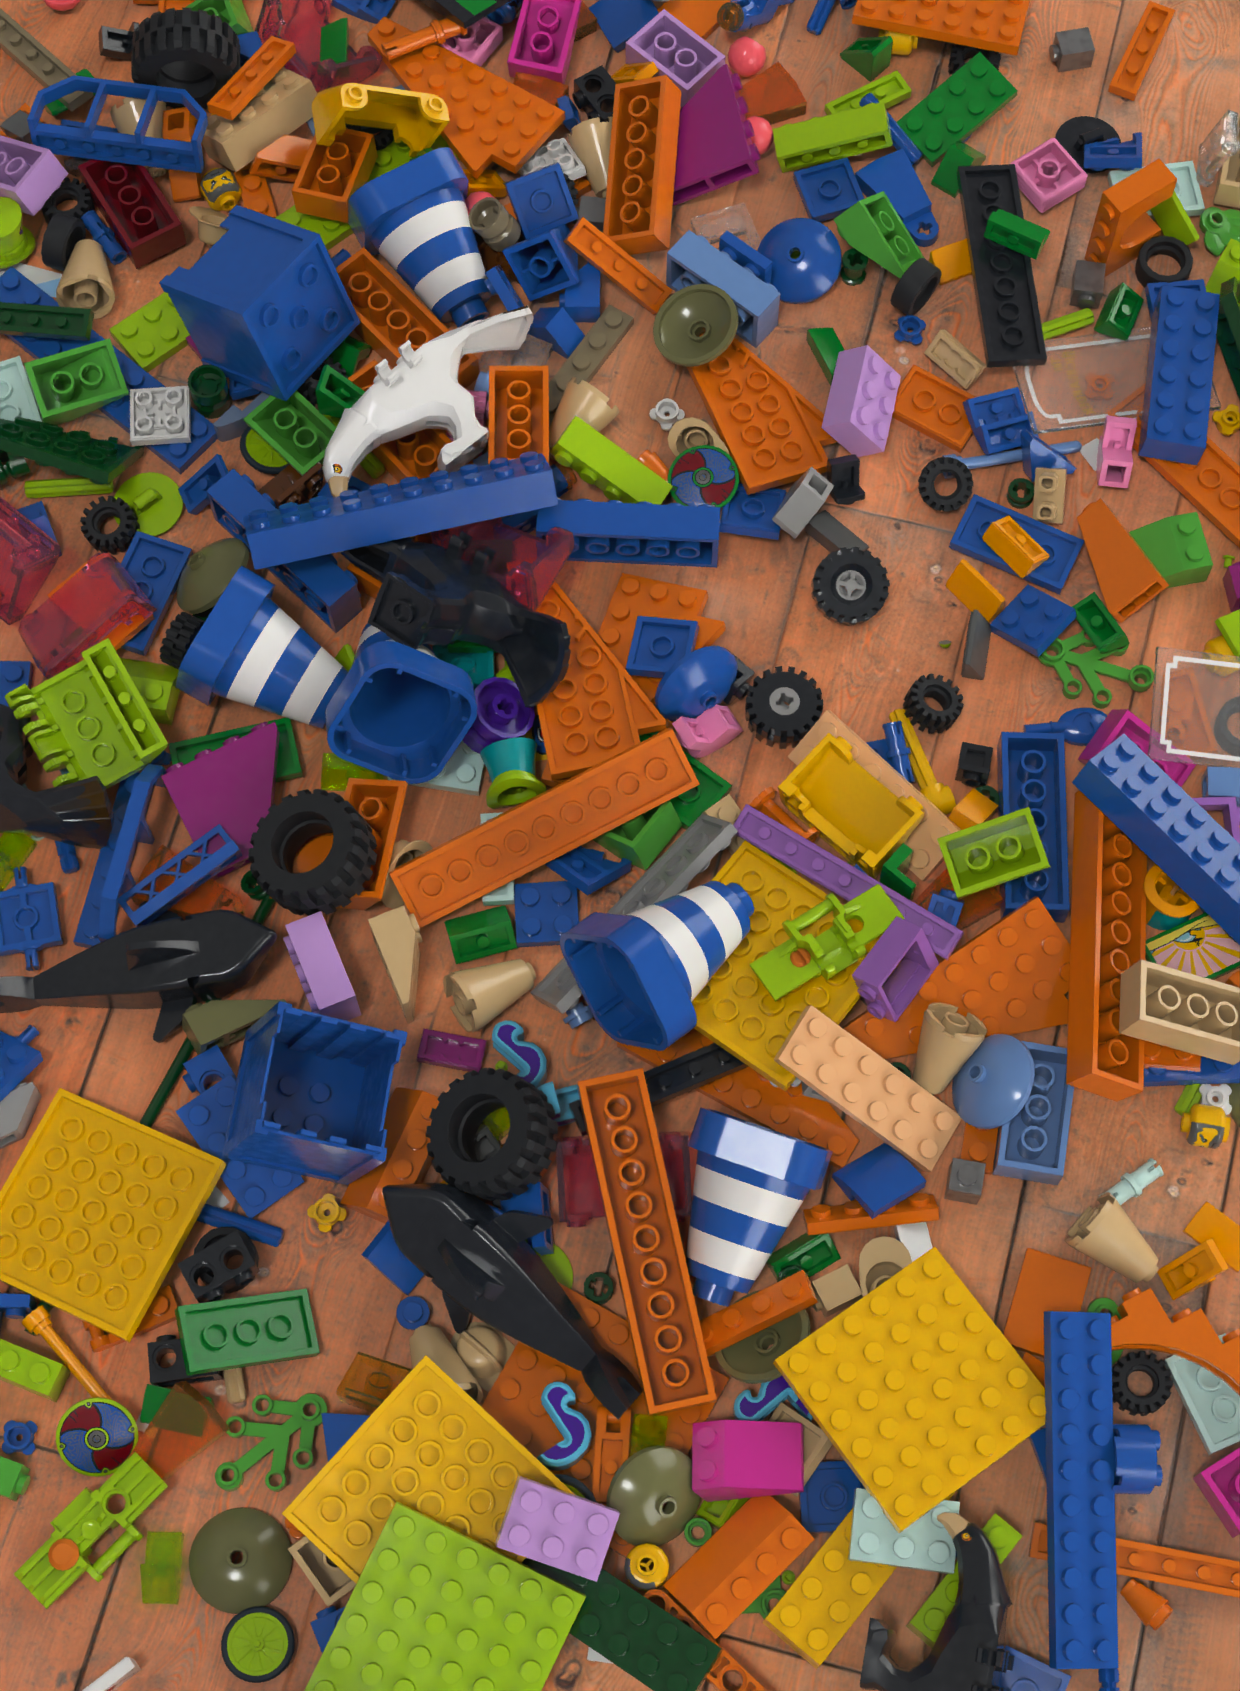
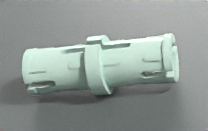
[1099,1158,1164,1205]

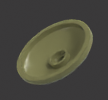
[653,284,738,367]
[177,538,249,614]
[715,1290,811,1384]
[606,1446,701,1546]
[189,1508,293,1614]

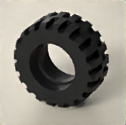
[131,7,240,110]
[248,789,377,916]
[426,1068,558,1201]

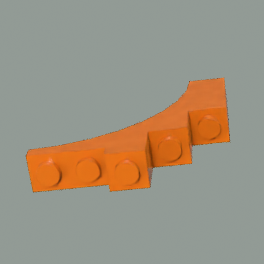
[1111,1287,1240,1396]

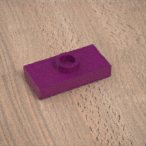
[417,1029,487,1073]

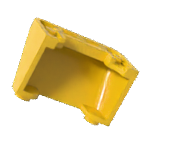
[311,83,450,157]
[778,733,924,879]

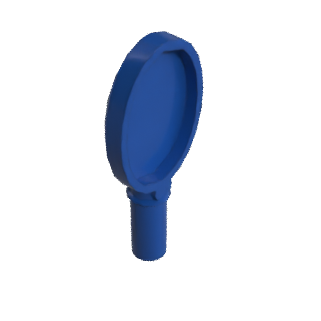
[1023,708,1107,746]

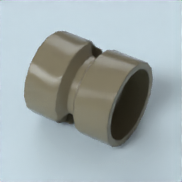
[469,197,521,252]

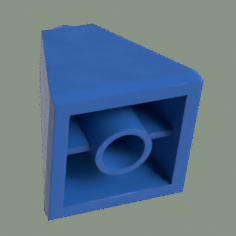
[502,224,579,301]

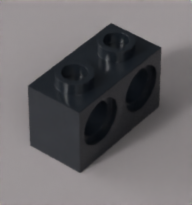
[572,65,616,122]
[177,1230,260,1303]
[147,1335,223,1388]

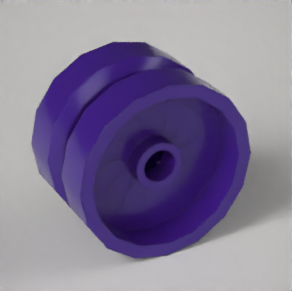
[462,677,535,754]

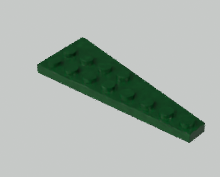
[0,416,145,485]

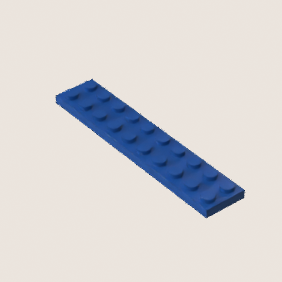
[0,266,217,474]
[1044,1311,1118,1669]

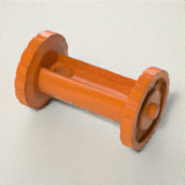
[749,787,820,843]

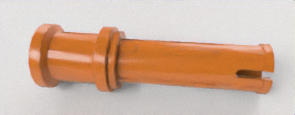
[381,18,467,62]

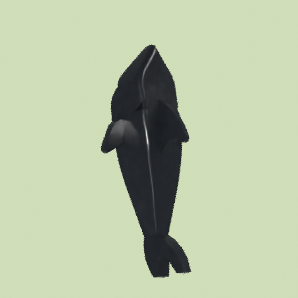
[0,902,277,1043]
[382,1183,643,1419]

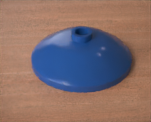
[757,218,842,304]
[655,646,738,722]

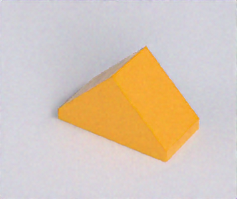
[948,788,999,830]

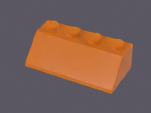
[336,778,408,910]
[340,1087,439,1224]
[662,1496,815,1639]

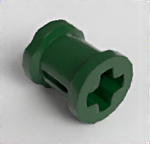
[840,248,868,286]

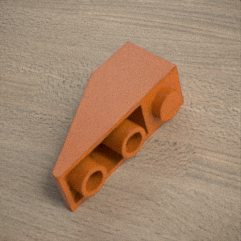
[162,107,202,202]

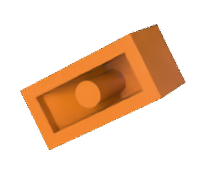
[249,135,312,183]

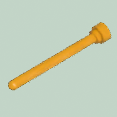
[21,1305,112,1400]

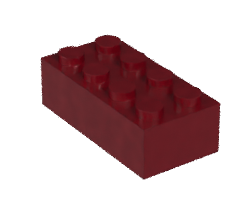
[78,159,187,269]

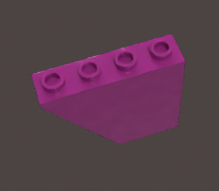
[673,64,761,206]
[161,722,280,881]

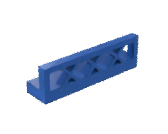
[118,824,243,927]

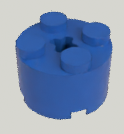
[1112,1424,1163,1495]

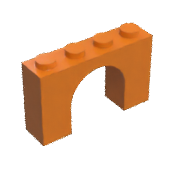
[1084,159,1177,277]

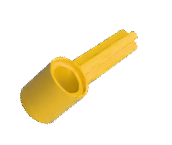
[889,708,956,815]

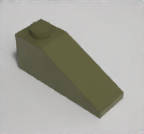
[182,999,286,1055]

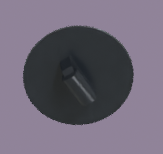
[1055,116,1121,174]

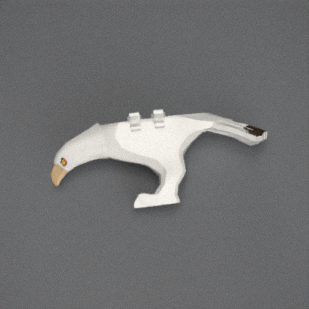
[322,306,534,497]

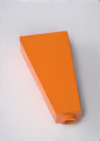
[1077,498,1169,623]

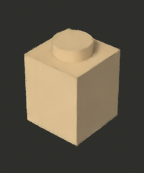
[811,1264,862,1318]

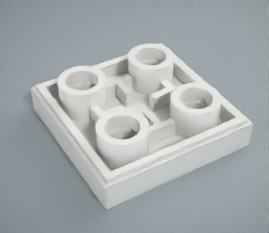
[518,138,587,181]
[130,386,191,446]

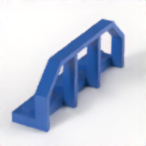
[27,75,208,173]
[73,763,166,948]

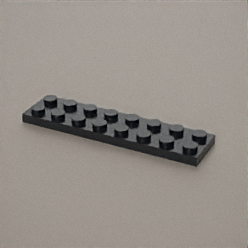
[957,164,1047,368]

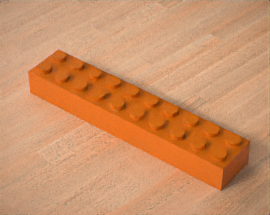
[1066,790,1147,1102]
[577,1068,717,1417]

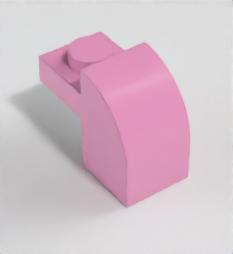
[1096,416,1137,488]
[672,704,743,758]

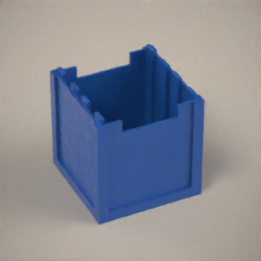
[159,205,360,401]
[222,1001,407,1185]

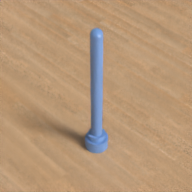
[942,441,1082,479]

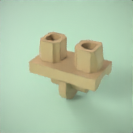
[1033,467,1067,524]

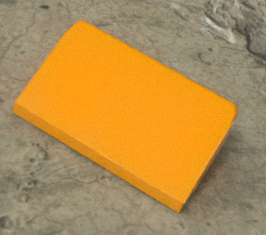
[929,238,972,286]
[982,515,1050,578]
[945,559,1005,623]
[1183,1202,1240,1272]

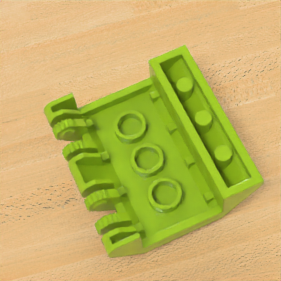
[5,638,169,789]

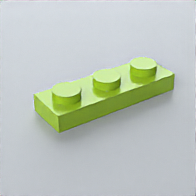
[824,70,912,115]

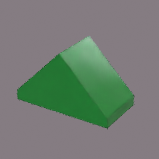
[840,36,893,82]
[931,142,986,198]
[315,365,365,418]

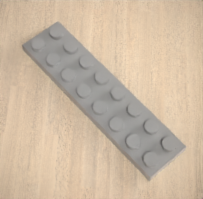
[530,813,738,1014]

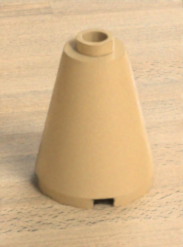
[110,97,168,178]
[568,117,612,198]
[56,239,115,319]
[549,377,619,462]
[443,959,536,1033]
[912,1002,987,1095]
[1065,1192,1159,1283]
[409,1324,483,1404]

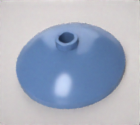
[952,1034,1035,1129]

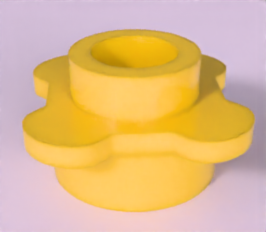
[1212,404,1240,436]
[307,1193,347,1233]

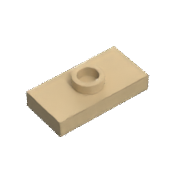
[924,329,986,390]

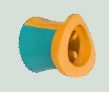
[1143,864,1200,930]

